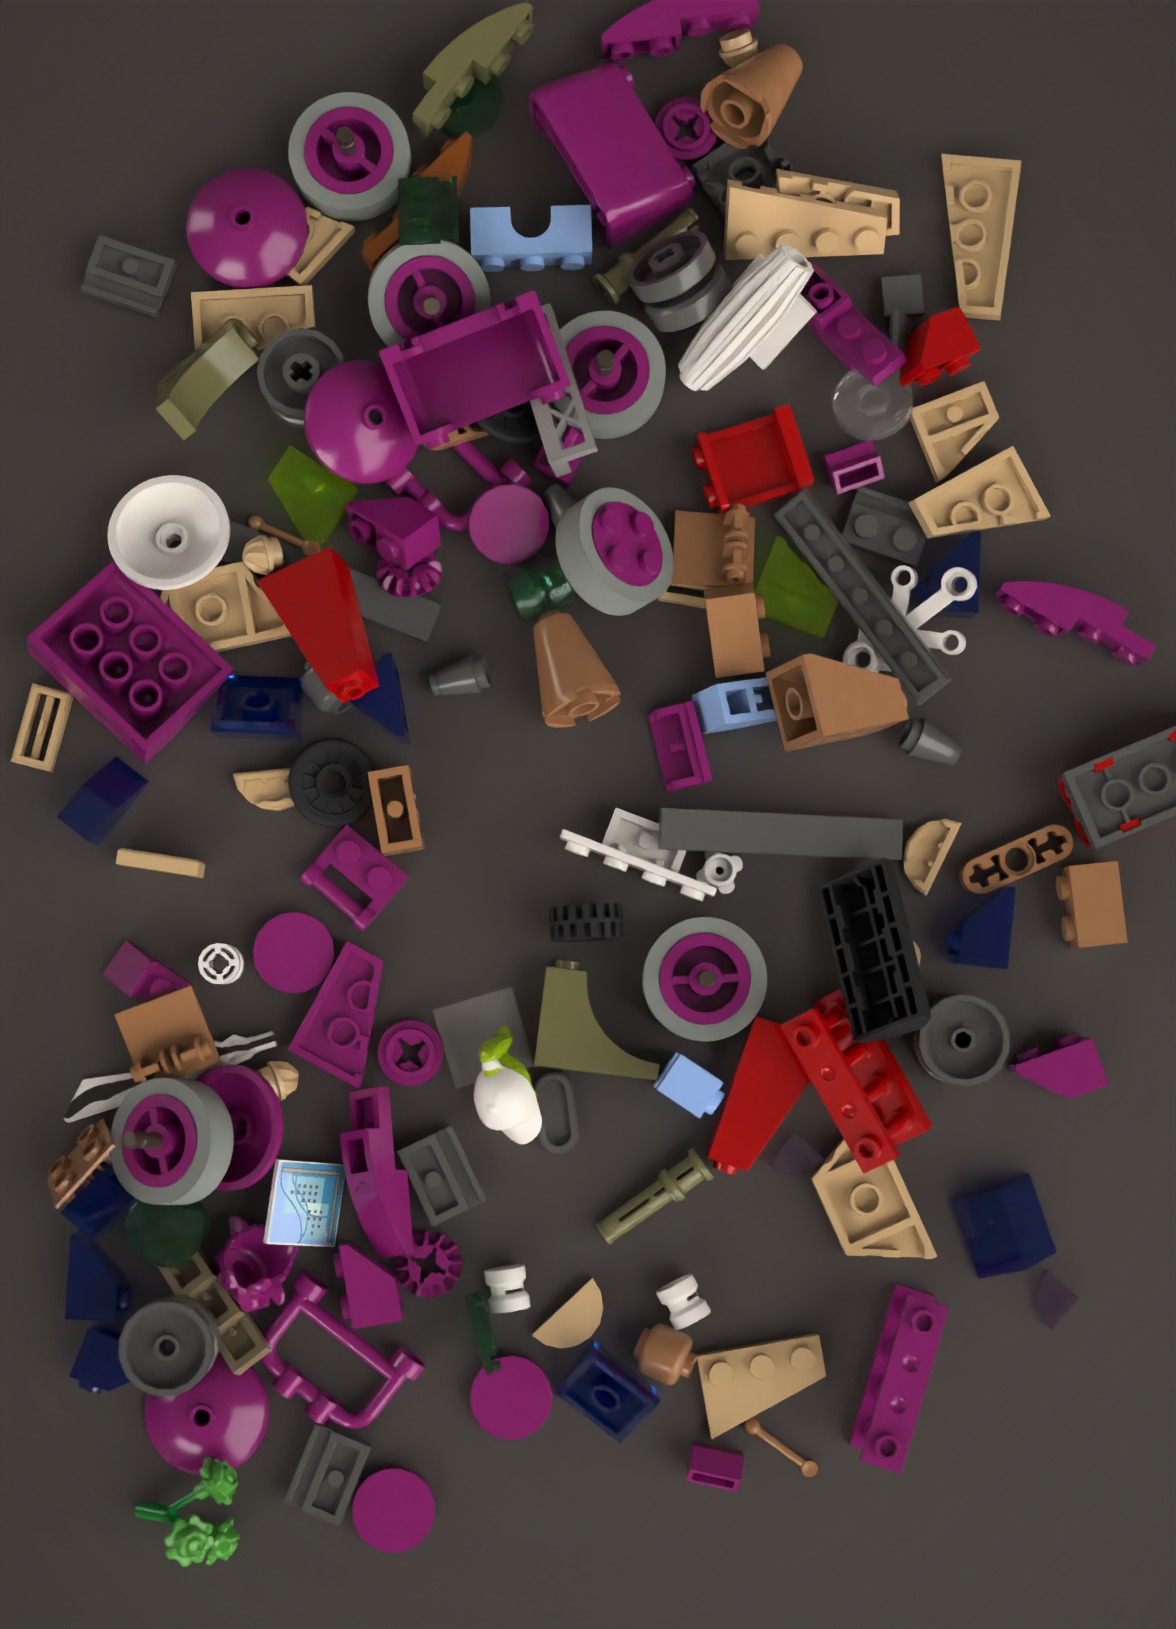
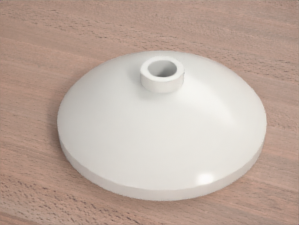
[107,475,230,590]

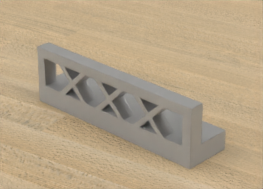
[530,303,598,477]

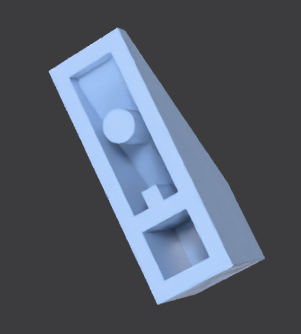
[691,677,777,734]

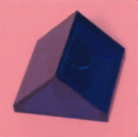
[349,653,410,745]
[211,675,303,741]
[951,1173,1057,1279]
[555,1340,661,1443]

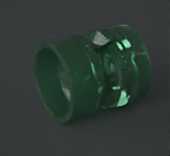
[503,553,575,623]

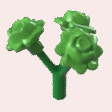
[135,1457,240,1567]

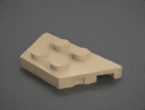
[160,561,291,652]
[811,1138,938,1259]

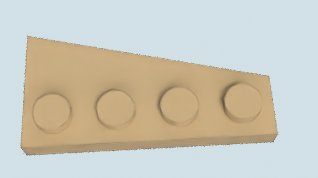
[941,154,1021,321]
[723,179,888,260]

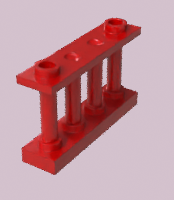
[780,988,933,1174]

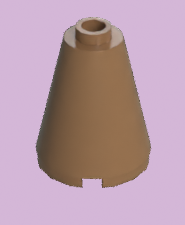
[701,44,803,149]
[533,610,621,728]

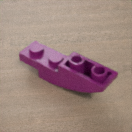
[601,0,759,61]
[800,257,906,387]
[993,581,1157,666]
[340,1087,414,1258]

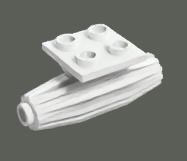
[678,243,817,391]

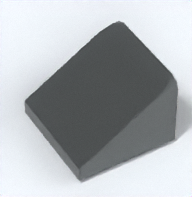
[886,310,917,353]

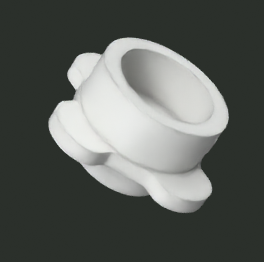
[696,852,743,894]

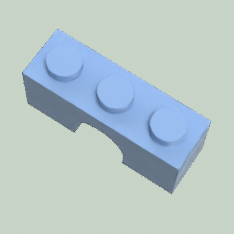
[470,205,592,272]
[652,1052,725,1118]

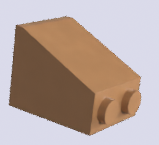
[766,653,909,752]

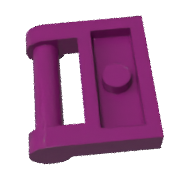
[299,824,410,933]

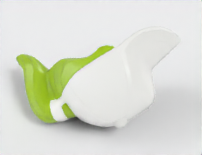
[474,1025,542,1144]

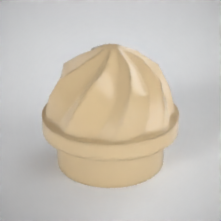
[719,28,758,68]
[242,535,283,576]
[257,1061,299,1101]

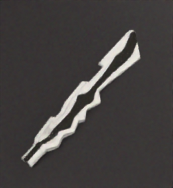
[64,1031,277,1122]

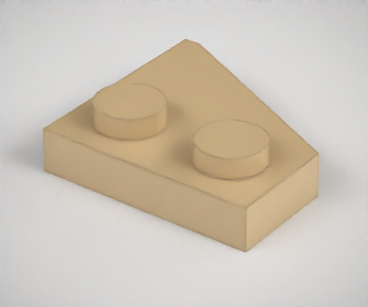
[908,381,999,484]

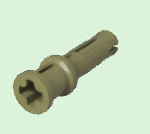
[592,207,703,306]
[595,1148,714,1245]

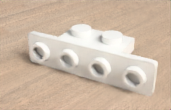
[560,808,717,902]

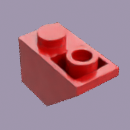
[898,306,982,387]

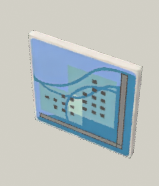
[263,1159,345,1247]

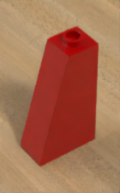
[258,547,380,703]
[706,1016,810,1175]

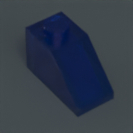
[917,531,981,619]
[57,757,149,846]
[947,886,1016,970]
[60,1168,137,1240]
[65,1231,131,1322]
[69,1324,131,1394]

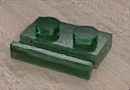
[398,176,459,246]

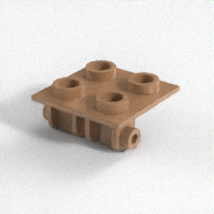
[672,504,755,588]
[114,985,222,1083]
[47,1118,116,1209]

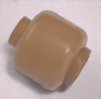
[633,1323,698,1385]

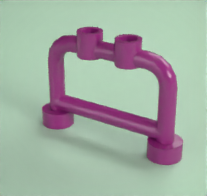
[384,432,532,532]
[261,1269,426,1429]

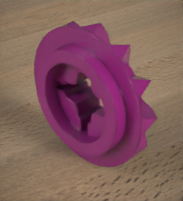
[655,97,717,162]
[376,553,442,597]
[378,1020,444,1086]
[396,1231,462,1298]

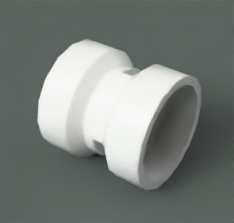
[198,943,245,985]
[484,1264,530,1313]
[656,1273,711,1330]

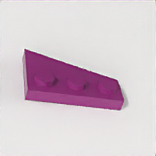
[288,941,384,1089]

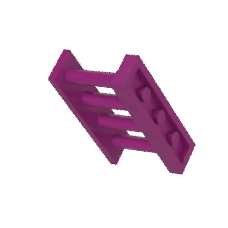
[848,1283,950,1474]

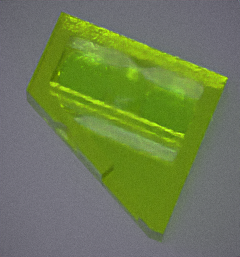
[268,445,359,551]
[754,536,838,640]

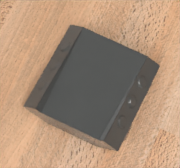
[690,138,793,217]

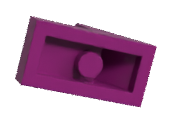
[103,940,194,1003]

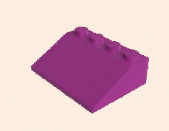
[27,560,234,764]

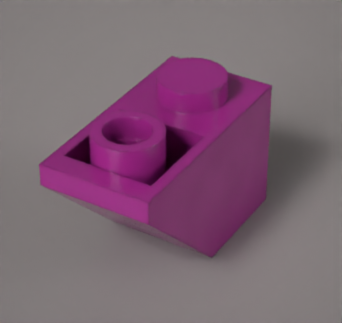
[346,497,441,570]
[1007,1032,1109,1099]
[334,1241,405,1329]

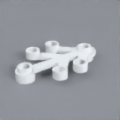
[843,565,977,673]

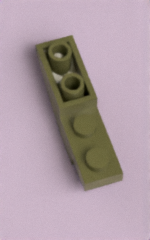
[412,2,534,138]

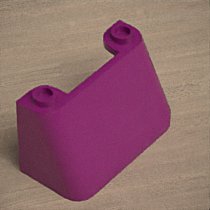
[528,61,696,250]
[378,289,571,450]

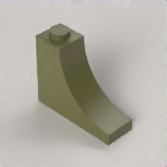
[156,320,260,440]
[534,960,660,1081]

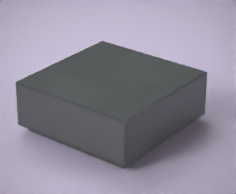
[879,274,925,320]

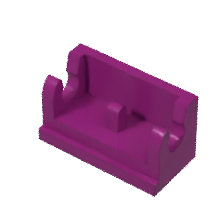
[648,700,712,793]

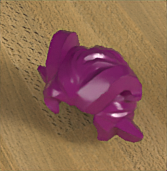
[213,1215,299,1312]

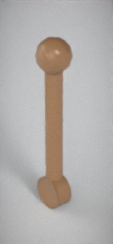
[248,515,320,556]
[744,1418,818,1477]

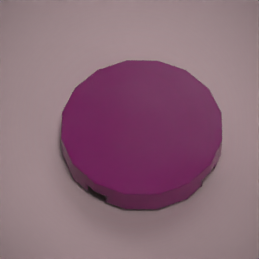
[468,482,549,564]
[253,912,336,994]
[470,1354,553,1440]
[352,1466,436,1553]

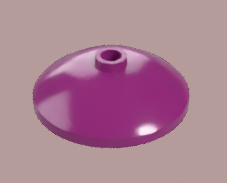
[186,168,308,289]
[304,360,419,484]
[197,1065,283,1191]
[144,1351,270,1475]

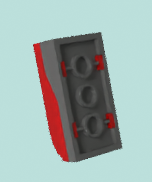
[1057,726,1176,850]

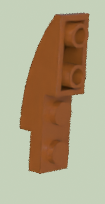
[361,131,473,273]

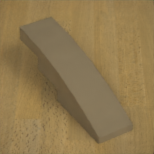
[138,1210,272,1376]

